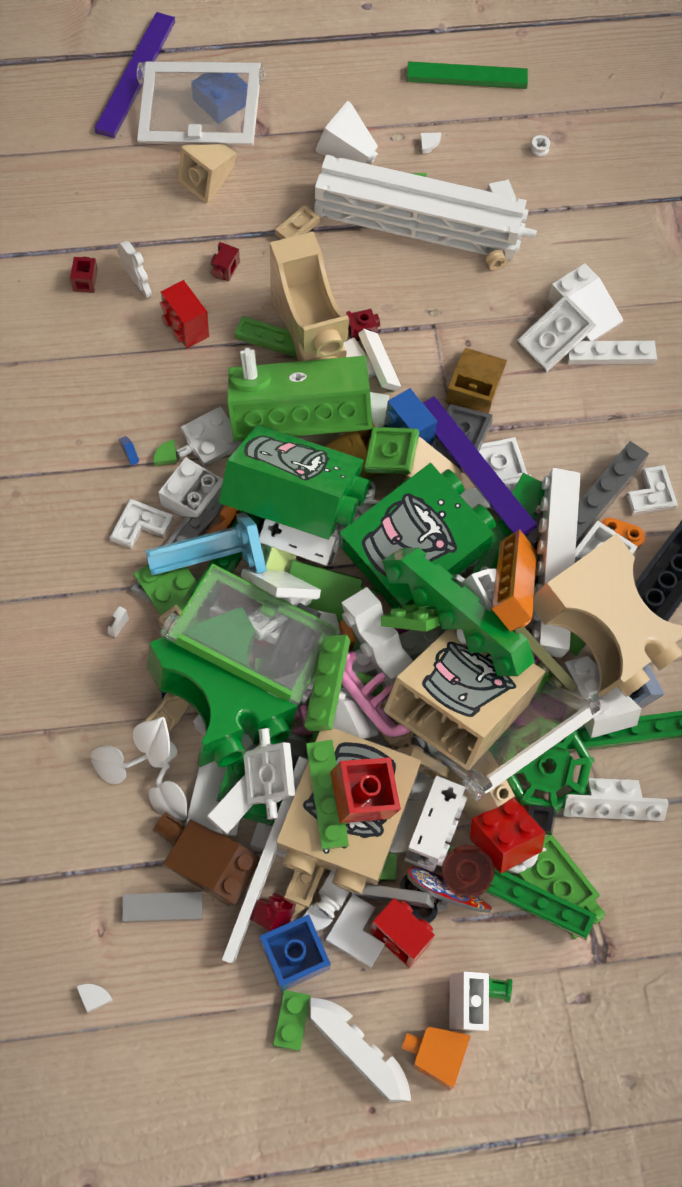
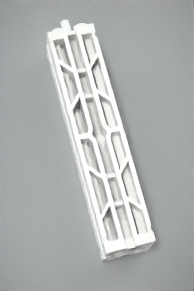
[314,155,537,261]

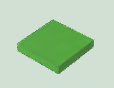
[364,427,419,474]

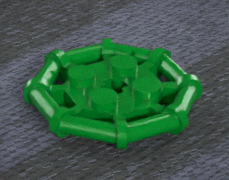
[504,718,594,814]

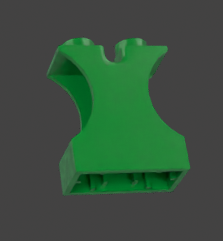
[147,608,298,768]

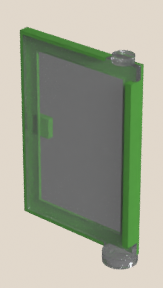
[160,564,339,706]

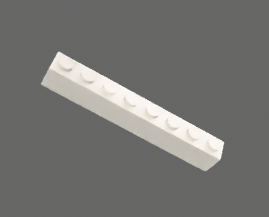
[531,468,580,658]

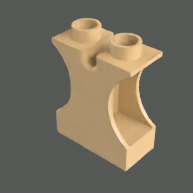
[270,232,349,361]
[533,534,682,698]

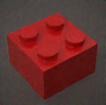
[160,280,209,349]
[330,757,401,824]
[470,798,545,874]
[370,898,435,969]

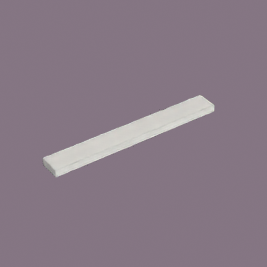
[222,757,308,963]

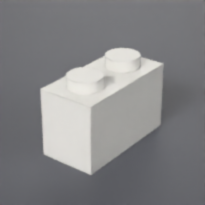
[449,972,489,1031]

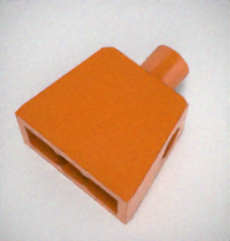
[401,1027,471,1090]

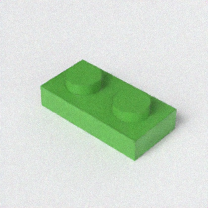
[273,990,311,1052]

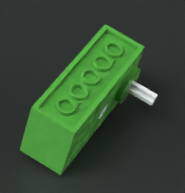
[228,348,373,442]

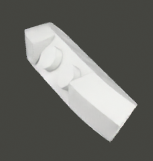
[310,998,411,1102]

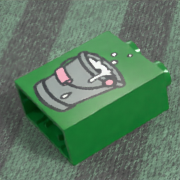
[218,425,370,540]
[339,462,496,609]

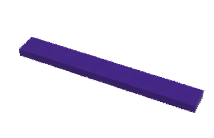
[95,12,175,139]
[423,396,537,535]

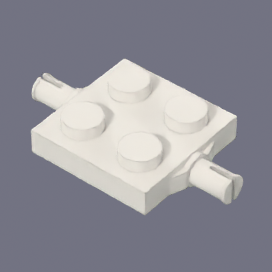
[176,406,243,467]
[244,728,295,820]

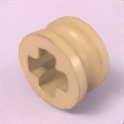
[485,249,507,271]

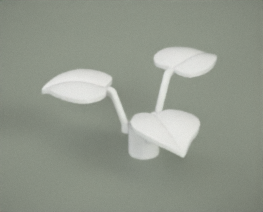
[90,717,188,821]

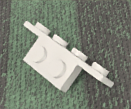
[563,778,668,821]

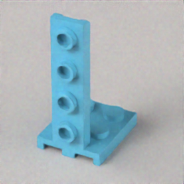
[145,512,267,575]

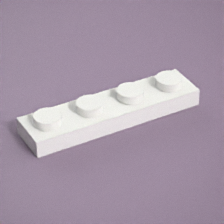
[567,341,657,365]

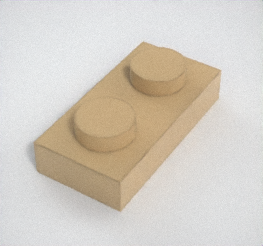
[275,205,320,239]
[397,745,450,779]

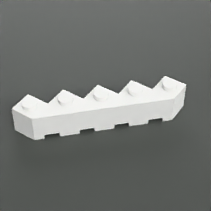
[341,587,438,755]

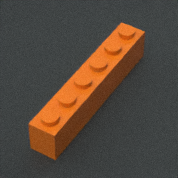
[492,529,537,632]

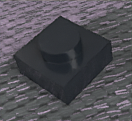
[528,805,556,835]

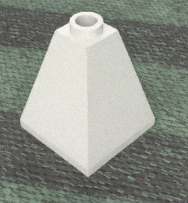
[315,101,378,164]

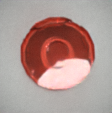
[441,844,495,898]

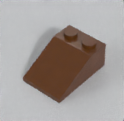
[162,819,261,906]

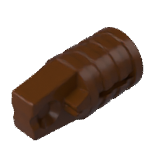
[153,812,186,846]

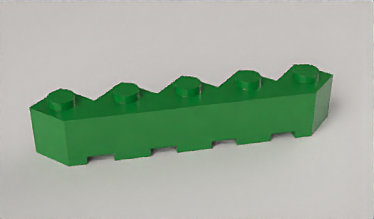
[382,547,535,677]

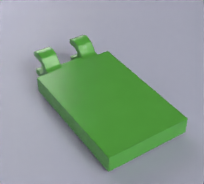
[289,559,378,623]
[516,835,606,939]

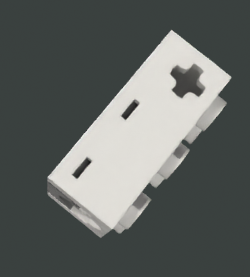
[259,519,340,566]
[404,776,467,872]

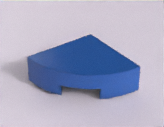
[119,436,139,466]

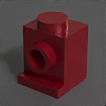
[211,242,240,281]
[70,256,98,293]
[346,309,380,341]
[250,893,296,931]

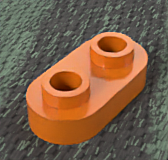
[601,518,645,550]

